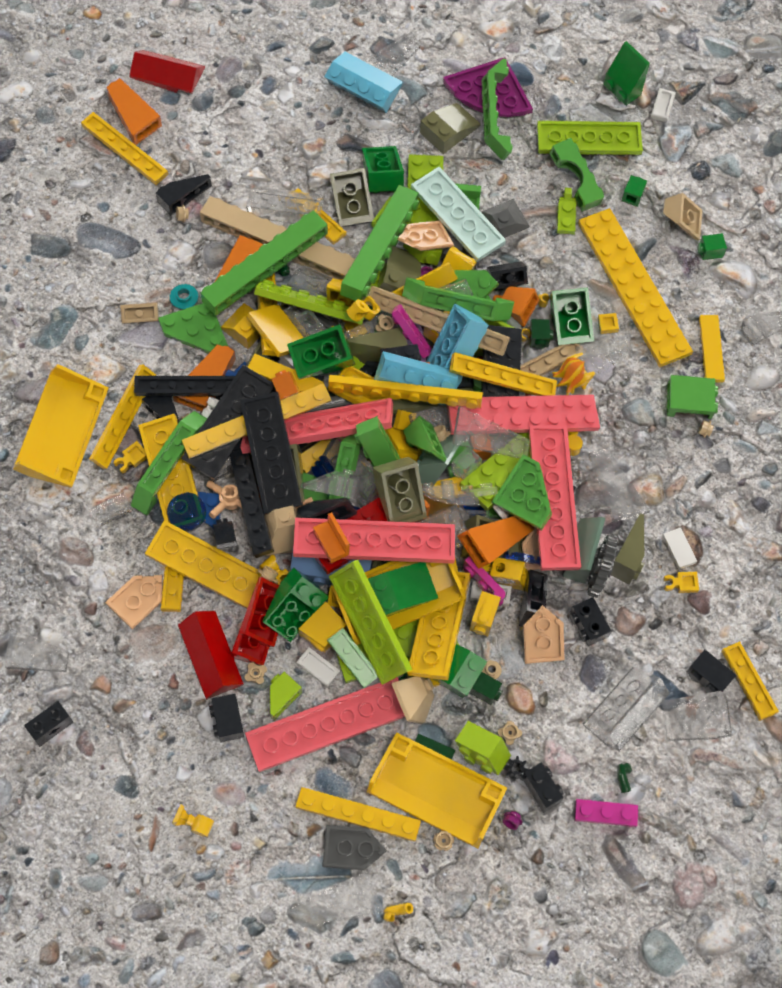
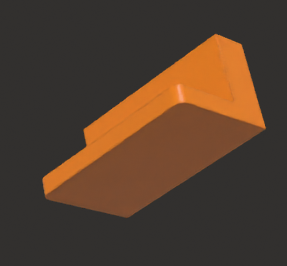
[313,512,350,563]

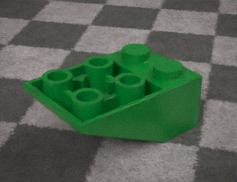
[263,567,329,642]

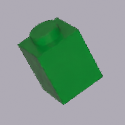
[621,175,647,207]
[697,233,727,260]

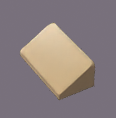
[120,302,159,323]

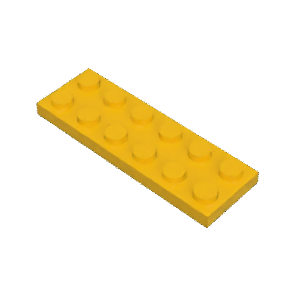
[138,413,206,529]
[145,520,262,609]
[407,572,471,681]

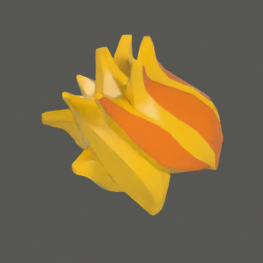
[552,353,595,395]

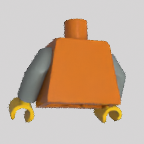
[493,285,550,342]

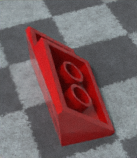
[129,50,205,94]
[231,577,279,666]
[178,611,244,700]

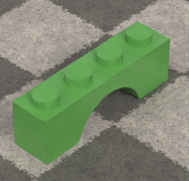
[549,138,604,212]

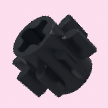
[503,756,529,783]

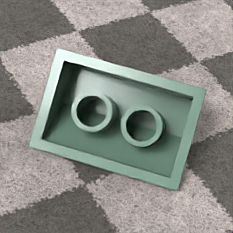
[417,434,466,490]
[563,517,606,584]

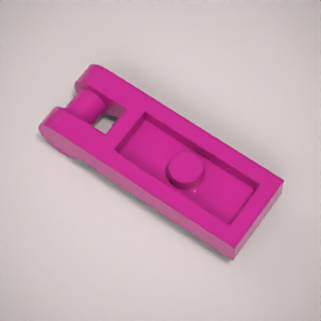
[463,556,506,606]

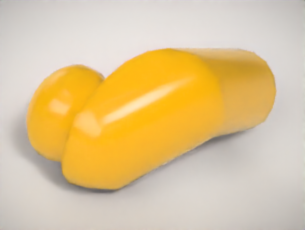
[383,903,413,922]

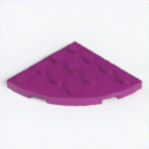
[443,57,533,117]

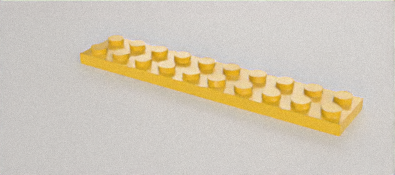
[578,208,693,368]

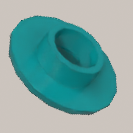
[170,284,199,309]

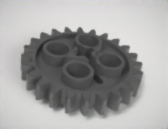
[587,535,618,598]

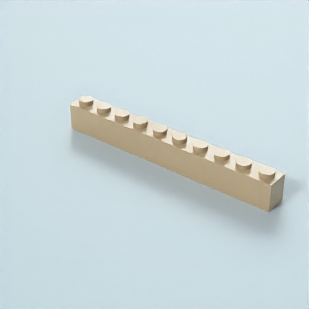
[200,196,355,279]

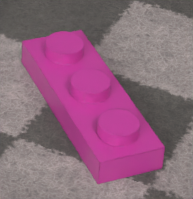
[392,304,432,359]
[574,799,638,827]

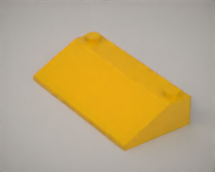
[13,364,109,488]
[332,561,467,645]
[367,732,507,849]

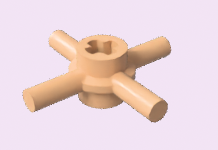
[206,480,242,519]

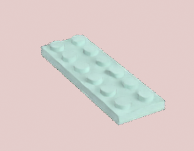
[411,167,506,262]

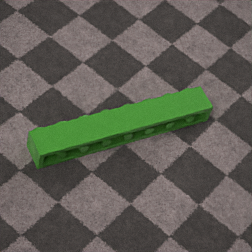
[340,185,420,301]
[200,210,328,316]

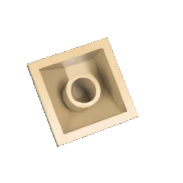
[663,193,702,241]
[265,506,297,557]
[392,677,434,724]

